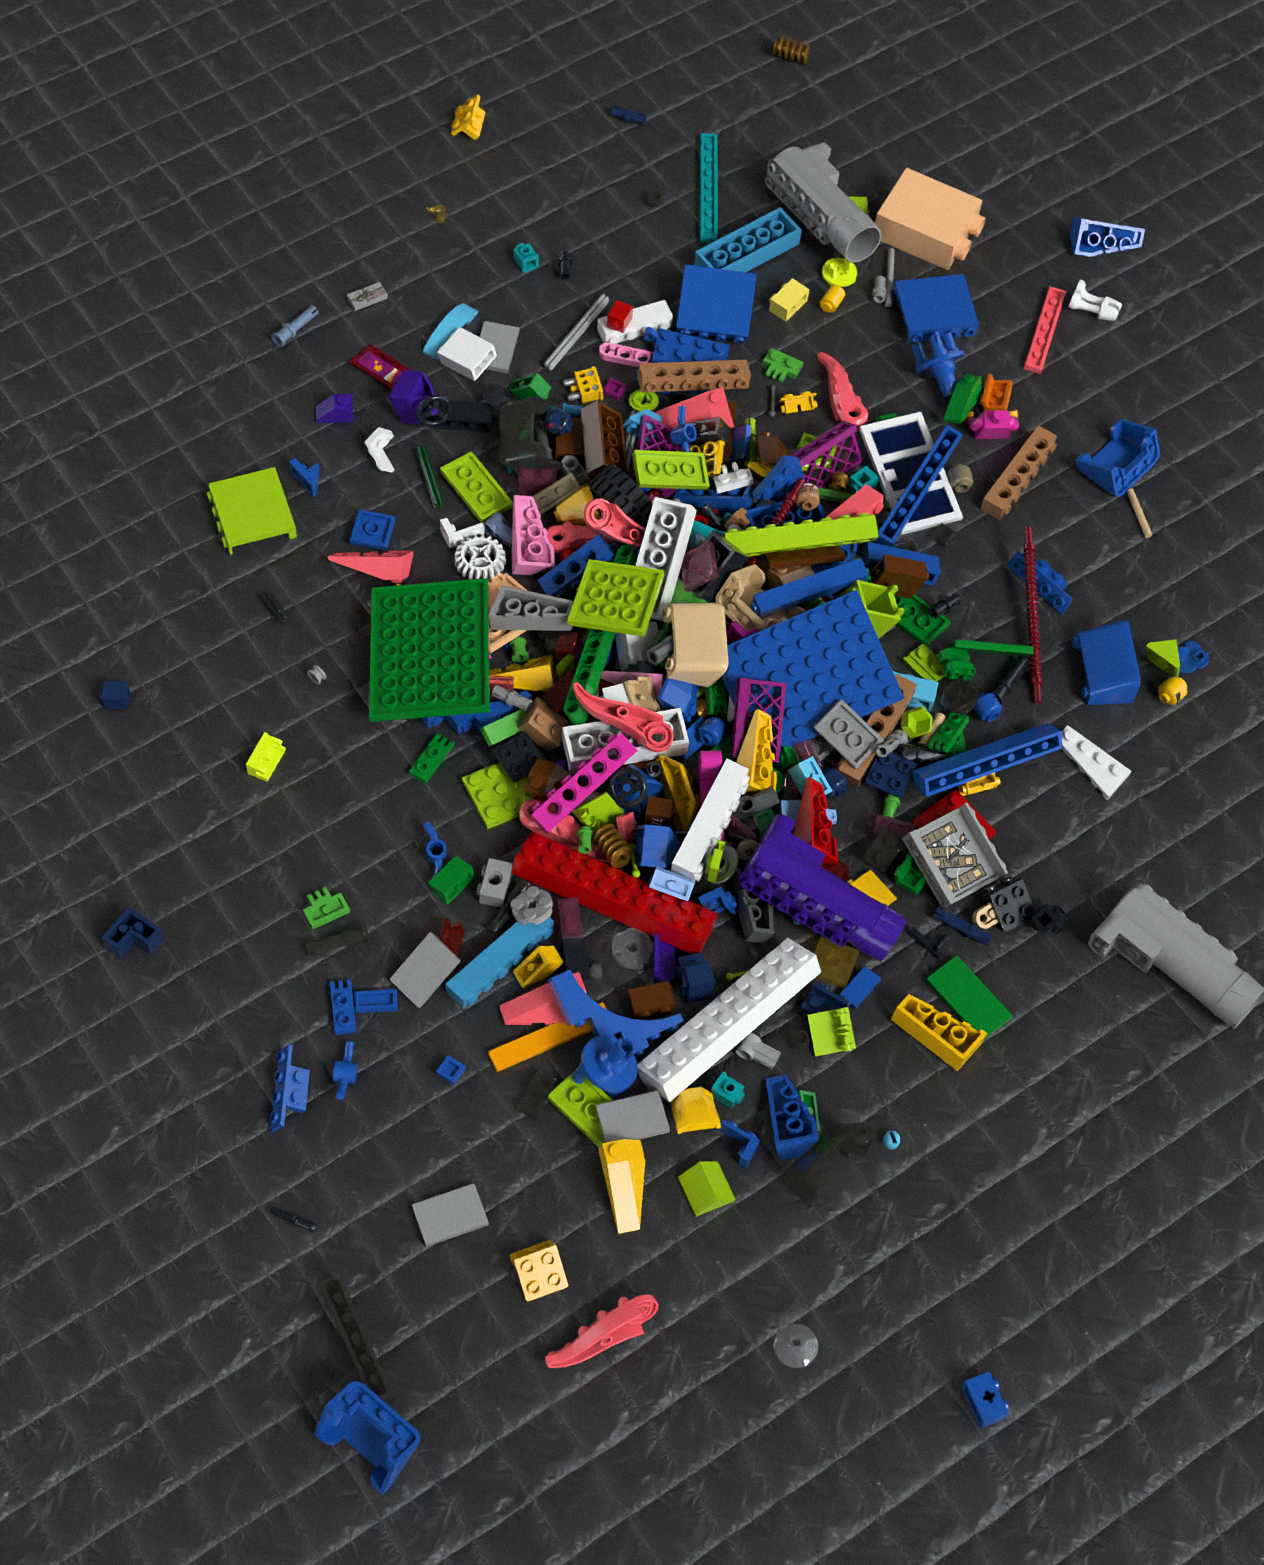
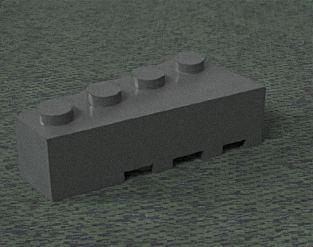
[729,855,774,944]

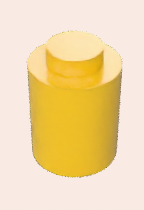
[820,285,845,313]

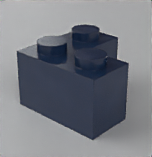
[102,907,164,959]
[674,953,715,1003]

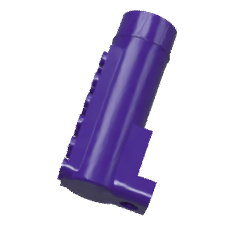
[739,814,907,962]

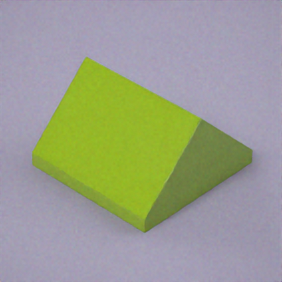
[1145,639,1180,677]
[678,1161,735,1217]

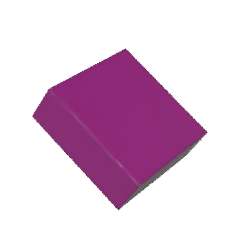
[603,378,627,401]

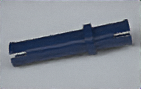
[933,906,994,947]

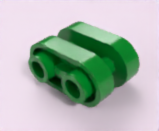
[936,648,976,681]

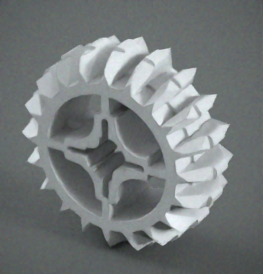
[454,534,506,580]

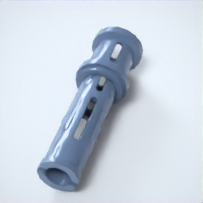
[271,305,319,347]

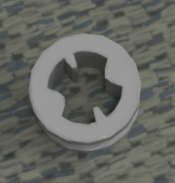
[307,665,327,685]

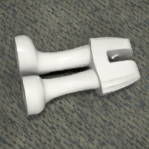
[1068,279,1122,321]

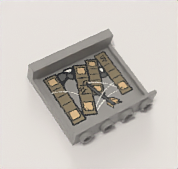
[902,803,1008,909]

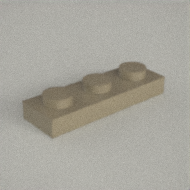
[532,472,581,515]

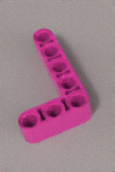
[697,750,724,848]

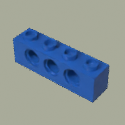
[538,534,615,599]

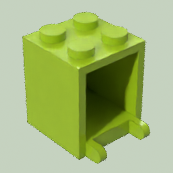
[835,580,905,639]

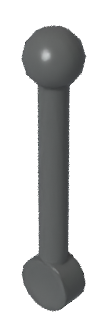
[769,385,776,417]

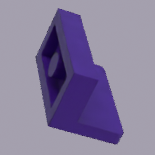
[653,934,675,982]

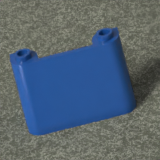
[1076,418,1160,497]
[1072,621,1140,705]
[314,1381,420,1495]

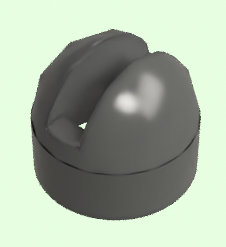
[589,962,603,979]

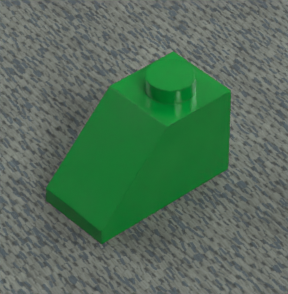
[508,373,551,405]

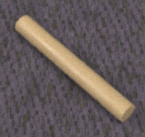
[1126,488,1152,538]

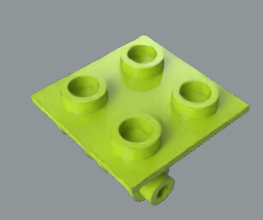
[572,792,624,834]
[807,1007,856,1057]

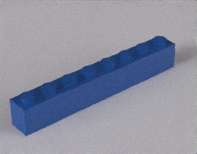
[873,425,963,547]
[912,723,1063,797]

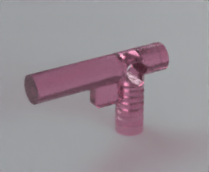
[723,814,757,840]

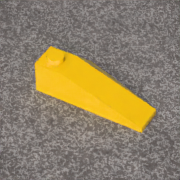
[490,655,556,692]
[736,709,777,795]
[598,1139,645,1234]

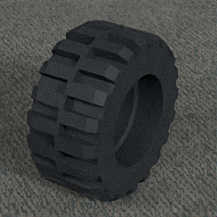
[589,464,653,528]

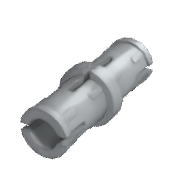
[491,685,532,712]

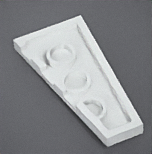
[1061,725,1131,800]

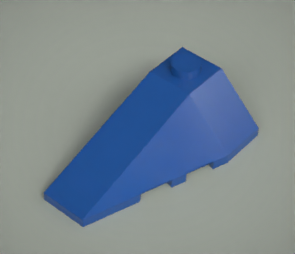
[1070,217,1145,257]
[674,476,755,515]
[657,678,698,723]
[766,1074,819,1161]

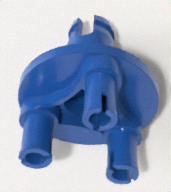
[911,332,965,398]
[572,1036,638,1099]

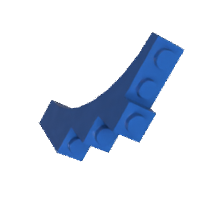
[419,690,531,735]
[547,970,683,1057]

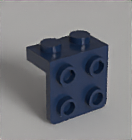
[866,750,917,798]

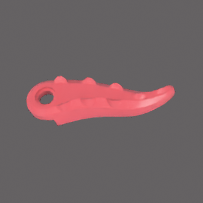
[817,352,868,429]
[584,499,646,548]
[546,521,613,553]
[573,682,674,752]
[519,799,609,862]
[545,1295,658,1368]

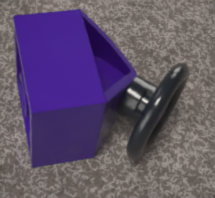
[389,370,452,426]

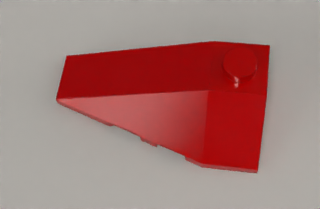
[793,777,838,863]

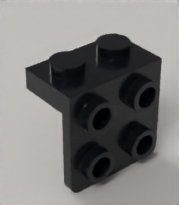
[489,731,545,783]
[978,876,1036,932]

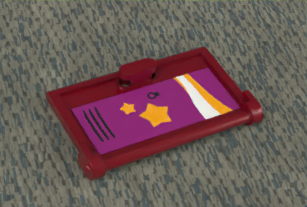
[350,344,413,390]

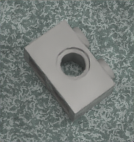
[476,858,513,908]

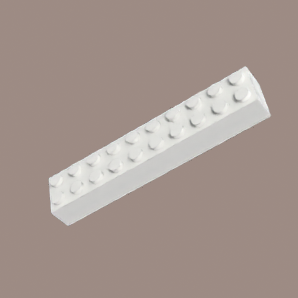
[637,938,821,1102]

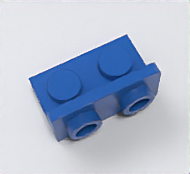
[699,887,738,915]

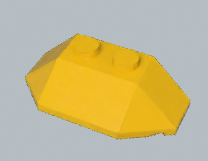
[655,755,700,831]

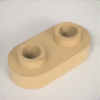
[972,903,998,929]

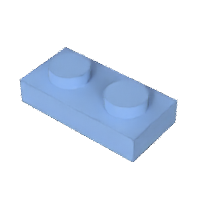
[649,866,696,901]

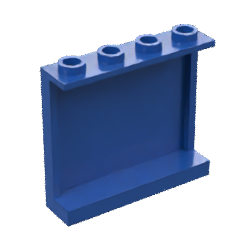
[676,264,757,343]
[893,274,979,343]

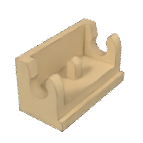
[624,676,661,712]

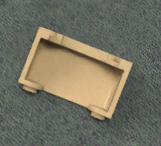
[715,564,806,632]
[662,603,728,687]

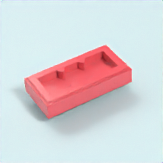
[616,812,636,856]

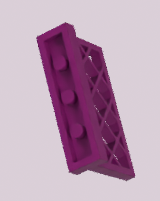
[634,414,682,498]
[790,421,863,488]
[730,678,786,763]

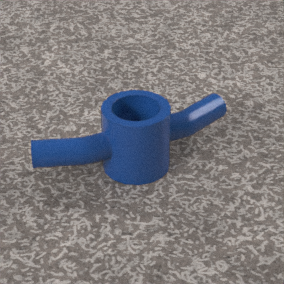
[670,406,697,452]
[423,822,447,876]
[333,1042,358,1100]

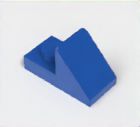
[289,458,320,497]

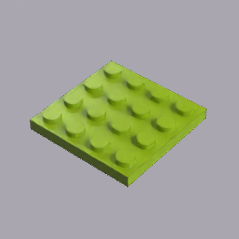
[567,559,665,637]

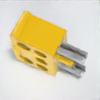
[563,366,603,403]

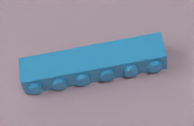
[446,906,554,1009]

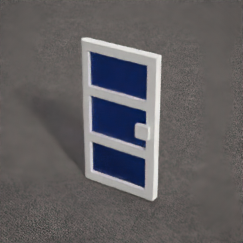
[859,412,963,535]

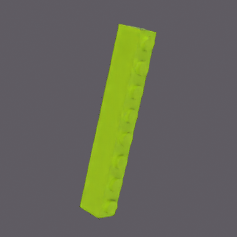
[722,513,879,557]

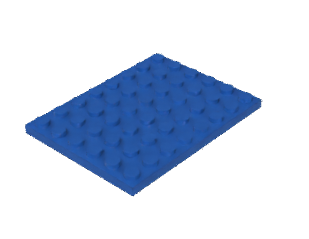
[721,590,905,754]

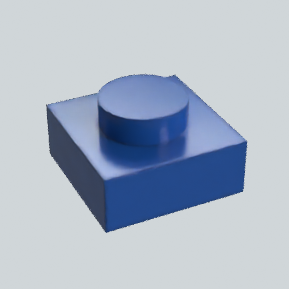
[436,1055,466,1086]

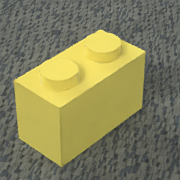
[769,278,809,322]

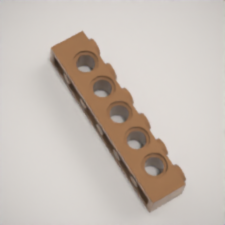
[637,360,751,392]
[980,425,1057,520]
[836,674,917,787]

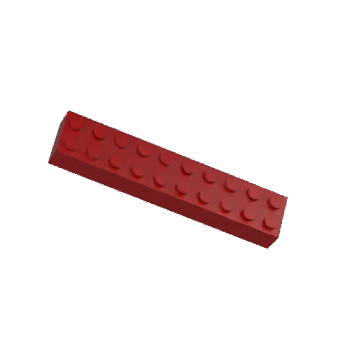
[512,831,718,954]

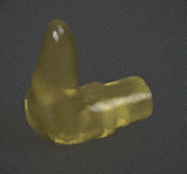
[427,205,446,223]

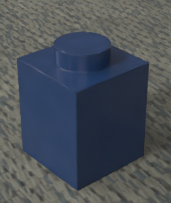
[99,681,131,709]

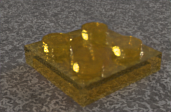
[814,936,860,989]

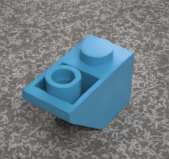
[623,409,662,443]

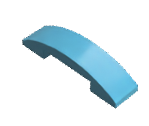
[423,303,478,360]

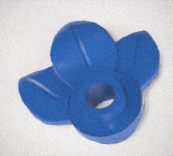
[1178,641,1210,674]

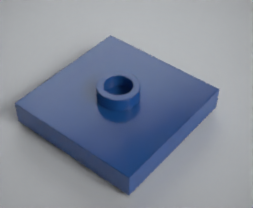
[349,509,396,551]

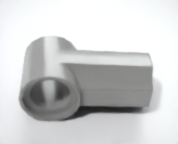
[735,1033,781,1069]

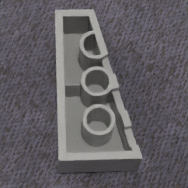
[488,586,574,631]

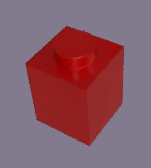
[607,300,633,333]

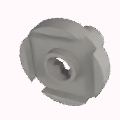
[511,886,554,925]

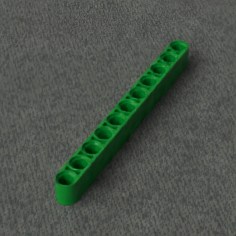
[563,544,638,725]

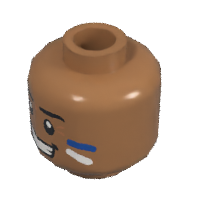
[796,483,820,511]

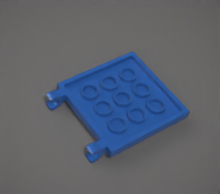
[634,327,730,396]

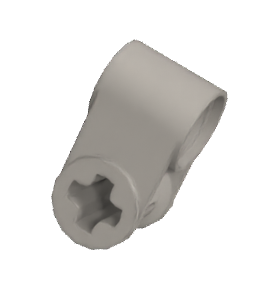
[561,455,591,486]

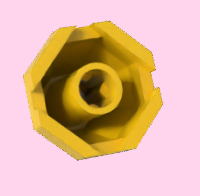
[554,483,600,525]

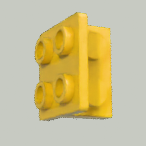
[451,94,485,140]

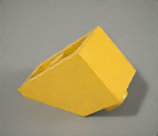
[513,946,564,988]

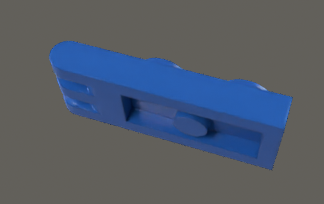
[330,979,356,1035]

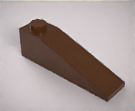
[755,431,792,466]
[524,758,599,810]

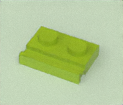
[902,644,945,682]
[705,840,725,883]

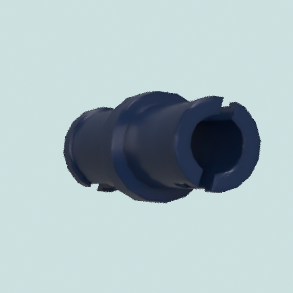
[611,105,647,125]

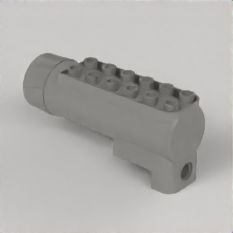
[766,142,882,262]
[1088,883,1264,1029]

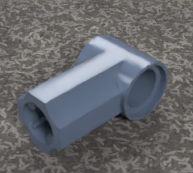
[483,512,512,548]

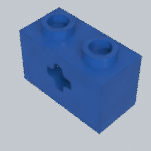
[961,1371,1009,1429]

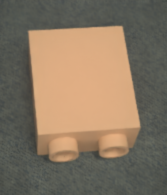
[875,168,986,270]

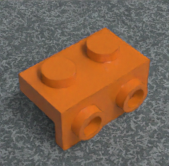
[980,374,1013,411]

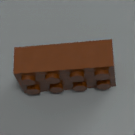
[581,400,628,478]

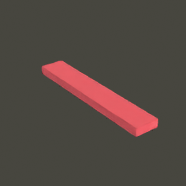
[1024,286,1066,374]

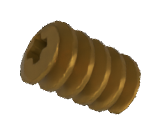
[773,35,810,65]
[592,824,632,868]

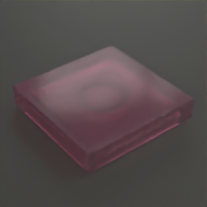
[681,541,719,592]

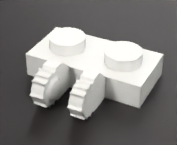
[713,462,754,493]

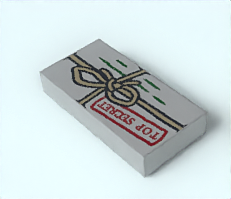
[347,282,388,311]

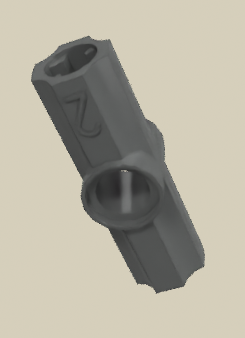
[646,634,674,665]
[727,786,780,828]

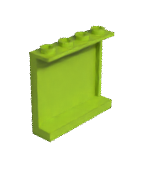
[207,467,297,555]

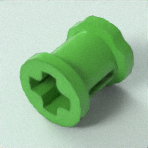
[509,637,529,663]

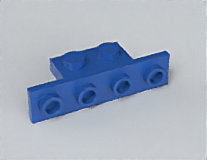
[1007,551,1073,614]
[269,1044,310,1132]

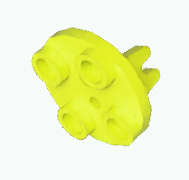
[822,258,857,287]

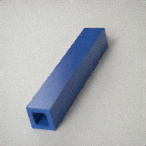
[751,558,869,618]

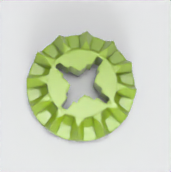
[629,389,659,412]

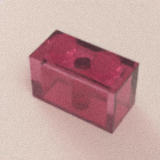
[518,468,557,497]
[557,897,583,941]

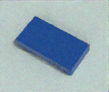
[731,424,751,464]
[840,966,881,1010]
[354,989,398,1013]

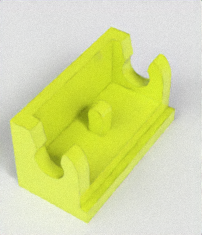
[246,732,286,782]

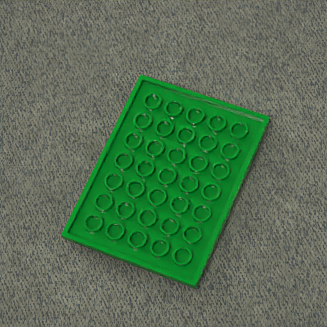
[369,578,490,722]

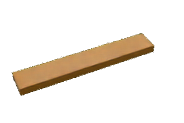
[488,1002,606,1072]

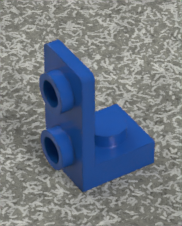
[718,1120,760,1168]

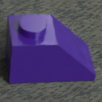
[316,394,354,423]

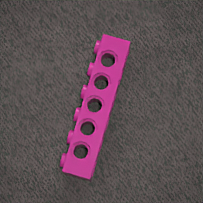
[530,733,638,834]

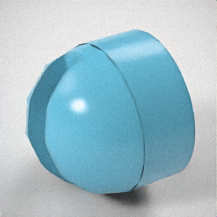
[883,1131,901,1149]

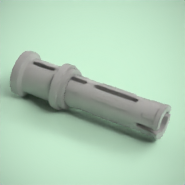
[876,729,908,757]

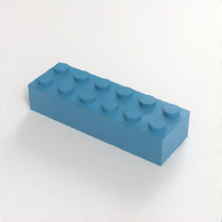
[694,207,802,272]

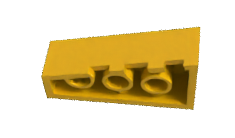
[891,994,987,1072]

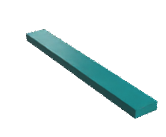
[700,133,718,243]

